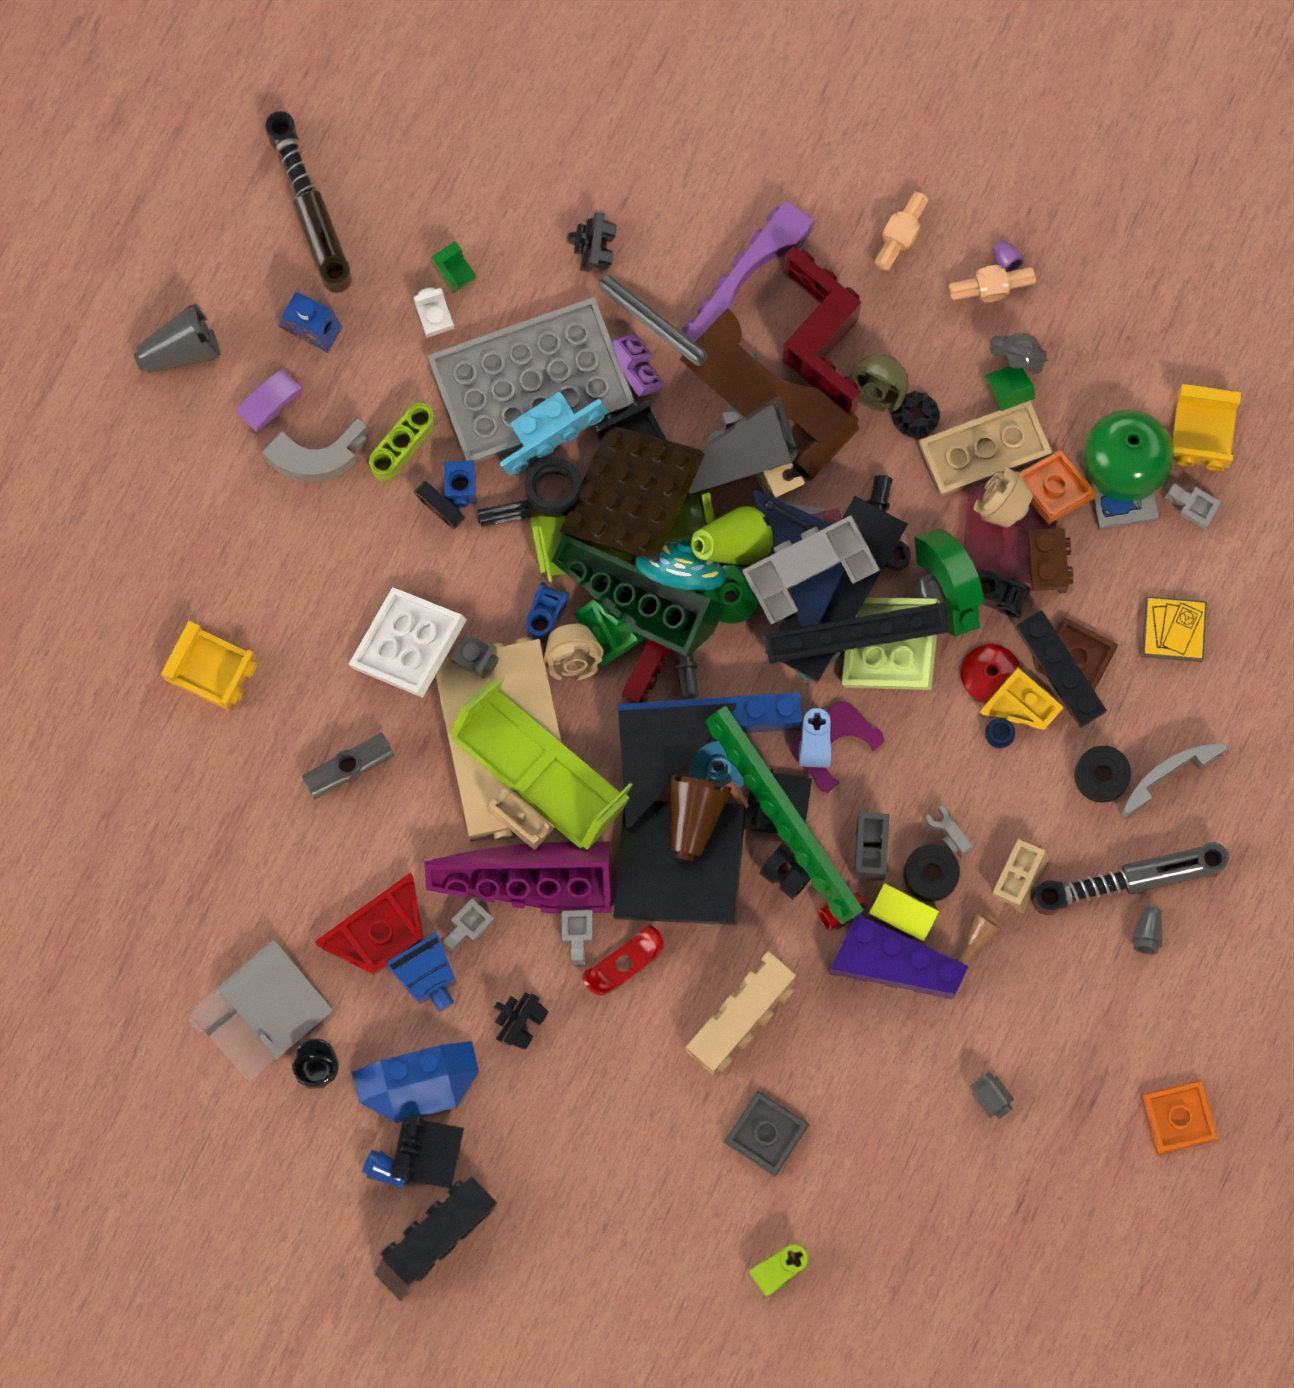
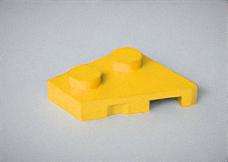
[980,667,1064,730]

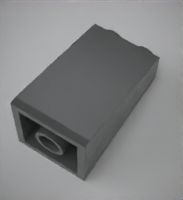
[688,396,799,494]

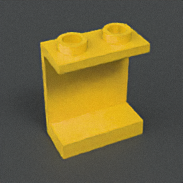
[1172,384,1241,471]

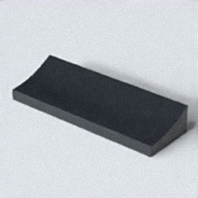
[766,496,908,683]

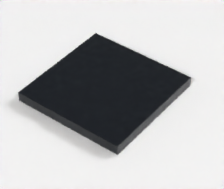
[613,801,746,925]

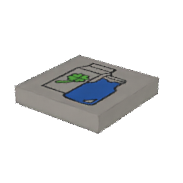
[1089,478,1159,530]

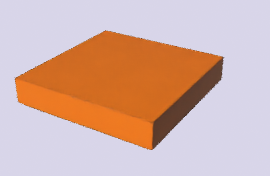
[1019,450,1097,524]
[1142,1080,1219,1155]

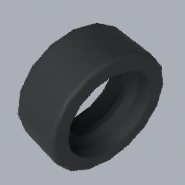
[525,457,582,518]

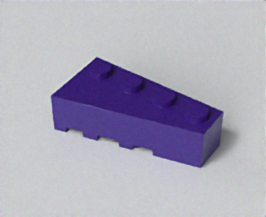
[829,915,969,999]

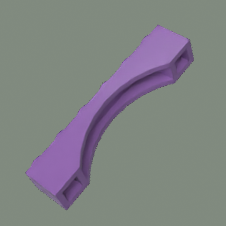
[681,200,814,342]

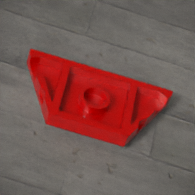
[314,873,424,976]

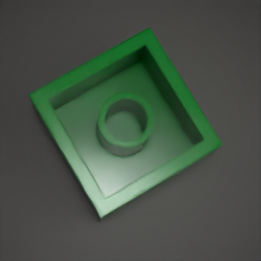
[985,366,1036,411]

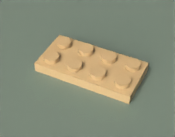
[918,401,1052,497]

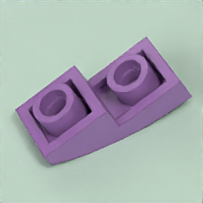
[613,334,665,397]
[236,369,302,432]

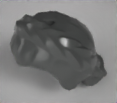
[989,333,1048,375]

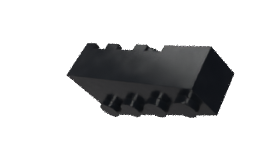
[375,1176,497,1301]

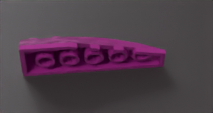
[424,841,611,913]

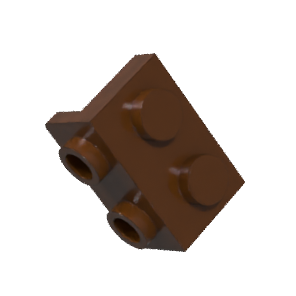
[1027,528,1073,593]

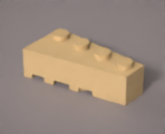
[685,951,796,1075]

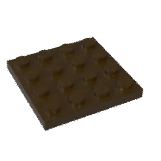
[559,426,705,563]

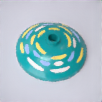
[636,540,726,591]

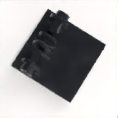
[744,768,812,834]
[390,1115,464,1189]

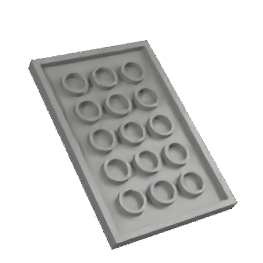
[427,297,635,464]

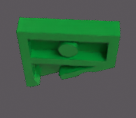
[574,599,645,666]

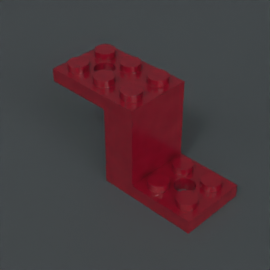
[782,246,862,413]

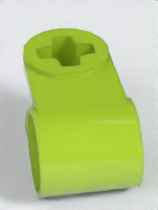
[748,1244,808,1297]

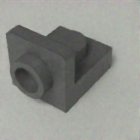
[451,633,499,679]

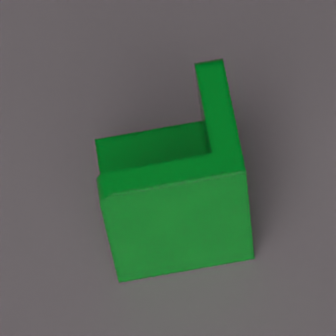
[431,241,476,293]

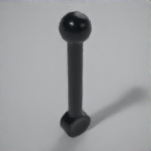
[764,499,820,531]

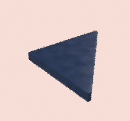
[753,489,846,627]

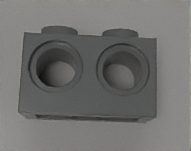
[854,812,890,881]

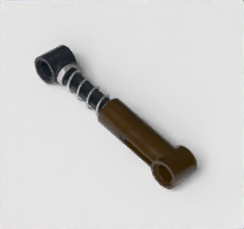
[265,111,352,293]

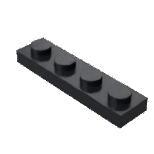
[1016,610,1107,728]

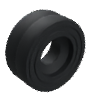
[1075,746,1131,803]
[904,844,960,901]

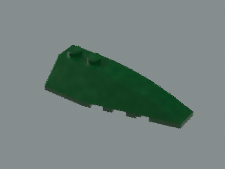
[552,534,726,657]

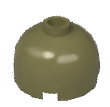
[849,354,909,412]

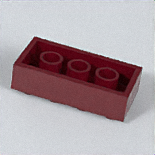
[621,639,672,704]

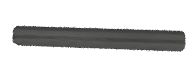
[598,275,708,366]

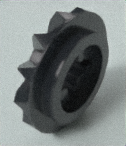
[892,390,940,438]

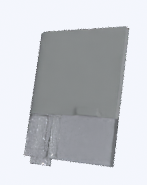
[187,940,334,1083]

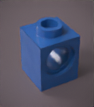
[444,461,476,508]

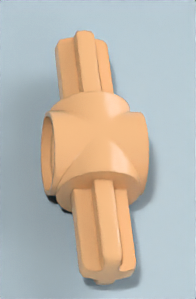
[875,192,929,271]
[948,265,1036,303]

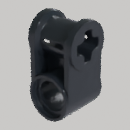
[978,571,1031,618]

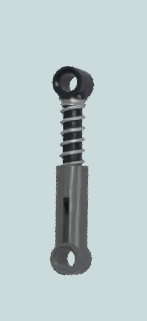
[1032,842,1229,915]

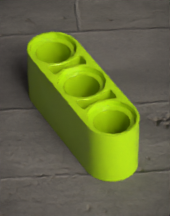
[369,403,435,482]

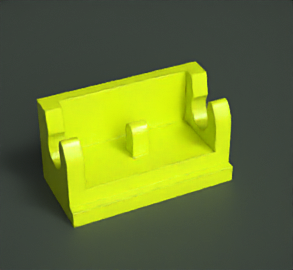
[869,883,939,942]

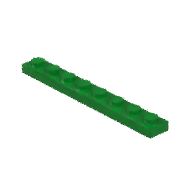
[705,706,864,924]

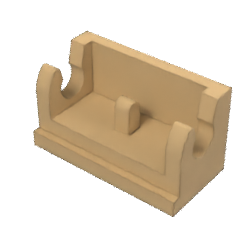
[755,463,805,498]
[488,786,555,850]
[992,839,1049,914]

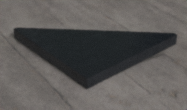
[618,703,736,828]

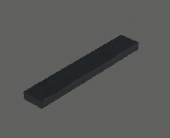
[764,602,949,664]

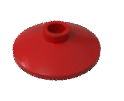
[961,644,1021,703]

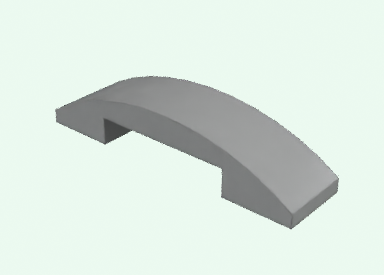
[1121,744,1228,819]

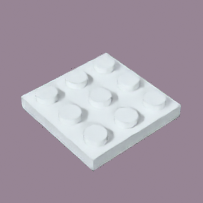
[349,587,467,698]

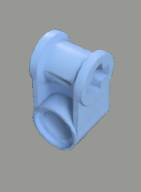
[799,708,831,768]

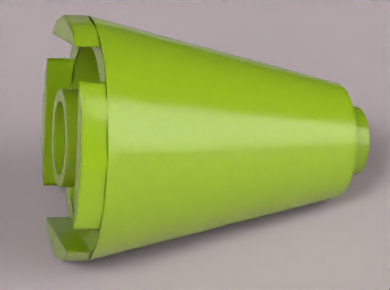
[691,506,773,566]

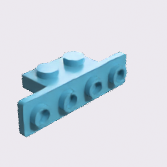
[499,391,609,476]

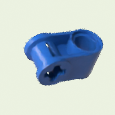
[526,582,570,643]

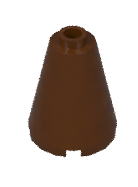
[670,775,731,861]

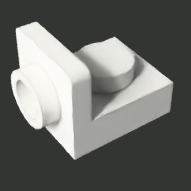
[414,287,454,338]

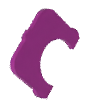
[791,702,885,793]

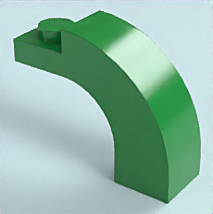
[914,529,984,636]

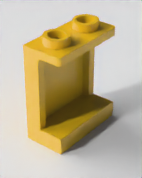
[161,621,258,711]

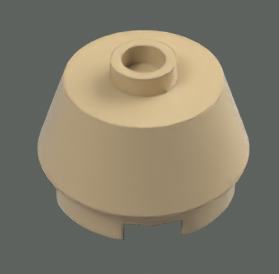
[974,467,1033,528]
[544,624,603,680]

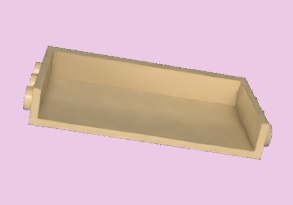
[436,637,562,842]

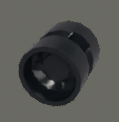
[759,842,811,900]

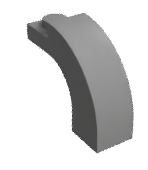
[262,419,369,483]

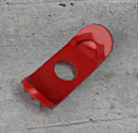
[582,925,664,996]

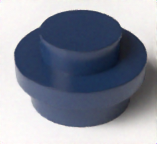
[985,718,1015,749]

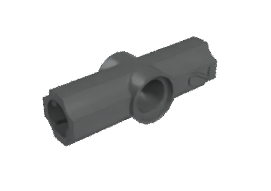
[302,732,395,800]

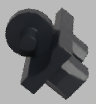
[567,212,617,272]
[494,992,549,1049]

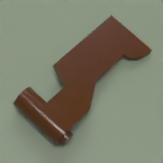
[680,308,860,481]

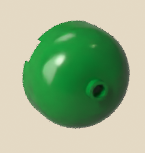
[1082,410,1174,502]

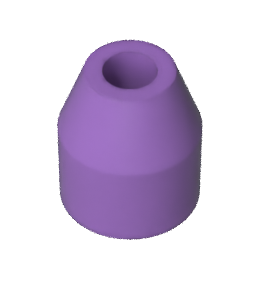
[993,241,1024,272]

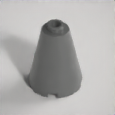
[134,304,221,373]

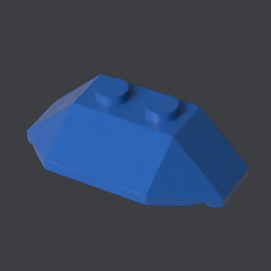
[352,1041,479,1123]

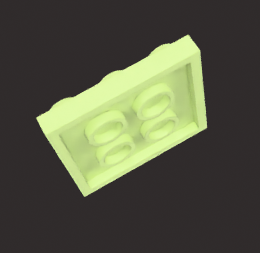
[842,597,940,690]

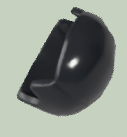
[292,1039,339,1089]

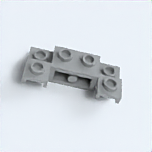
[742,515,880,624]

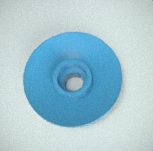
[689,740,744,788]

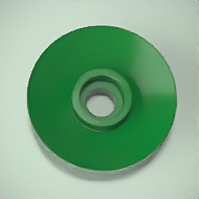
[701,565,759,624]

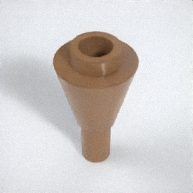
[956,911,1001,966]

